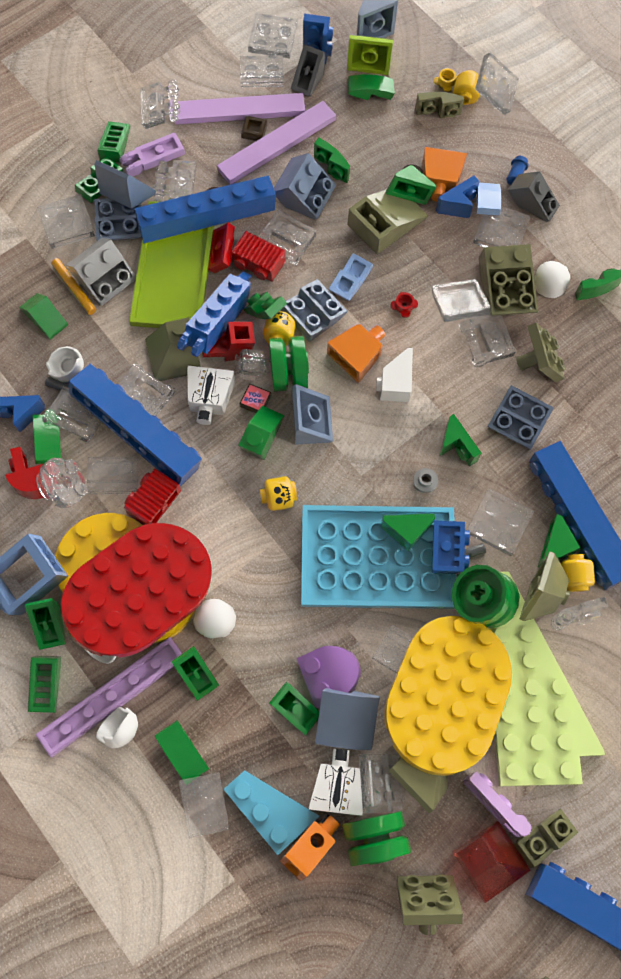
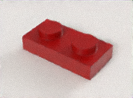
[208,222,235,274]

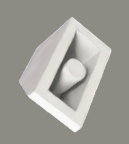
[376,348,413,402]

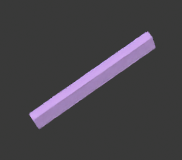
[173,93,305,125]
[217,101,336,185]
[35,637,182,757]

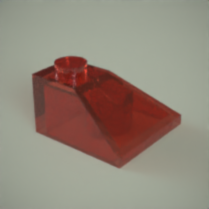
[452,821,531,903]

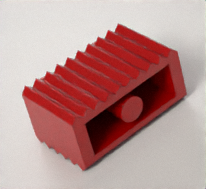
[231,231,286,282]
[124,469,181,525]

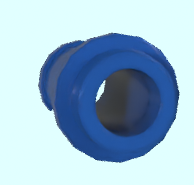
[506,155,529,185]

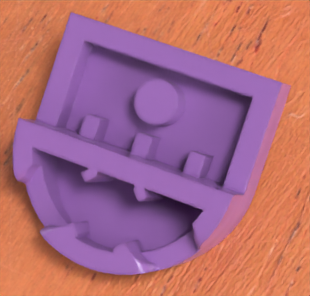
[296,646,361,708]

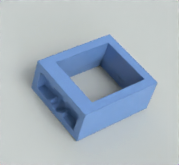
[0,534,68,615]

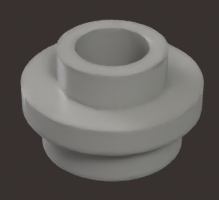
[413,468,438,493]

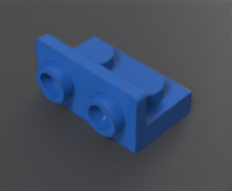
[303,13,334,64]
[432,520,470,577]

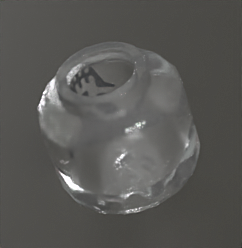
[234,349,271,381]

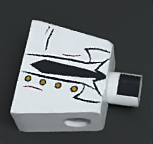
[187,366,235,425]
[309,749,363,816]

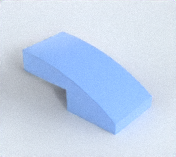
[476,183,501,215]
[329,253,373,301]

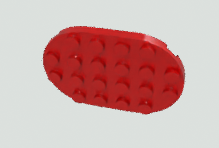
[61,523,212,658]

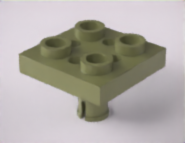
[516,323,565,382]
[397,874,463,935]

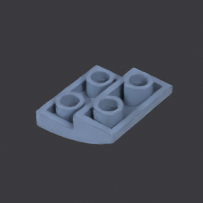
[94,198,142,241]
[280,279,347,341]
[487,385,554,450]
[315,688,380,750]

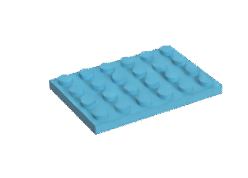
[301,505,457,609]

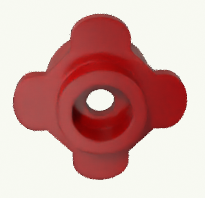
[390,292,418,318]

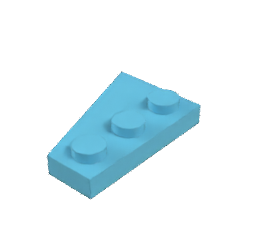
[224,770,319,855]

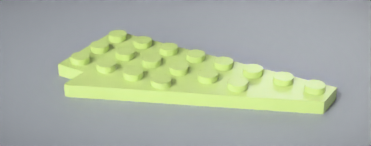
[487,572,605,786]

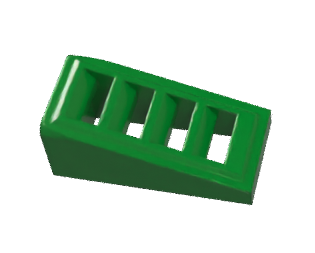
[97,121,130,163]
[28,656,61,713]

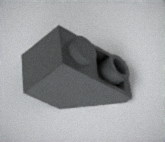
[508,171,560,222]

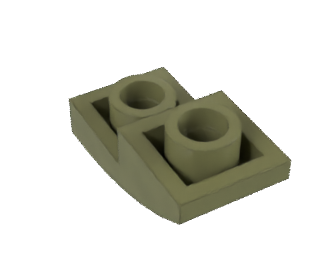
[415,92,464,118]
[513,809,578,868]

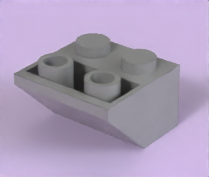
[66,238,136,306]

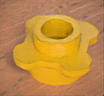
[434,68,457,92]

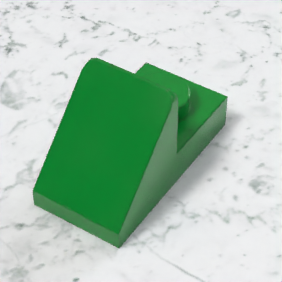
[440,414,482,467]
[269,682,319,736]

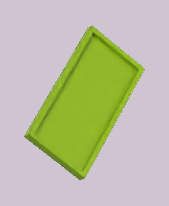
[129,201,215,328]

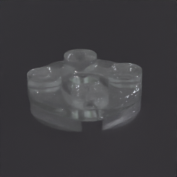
[36,458,88,508]

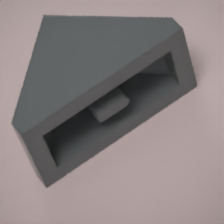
[291,44,325,96]

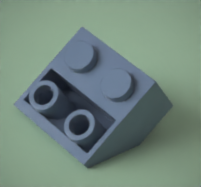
[274,153,336,220]

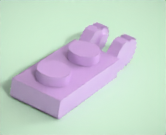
[120,133,185,176]
[463,771,532,838]

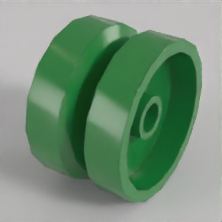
[269,336,309,392]
[451,565,520,628]
[342,811,411,866]

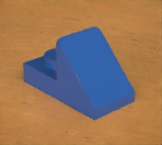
[436,175,480,218]
[0,395,45,432]

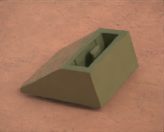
[347,190,428,255]
[479,244,538,316]

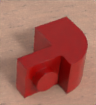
[202,322,255,362]
[5,446,56,499]

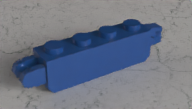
[177,272,251,357]

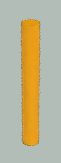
[51,258,97,315]

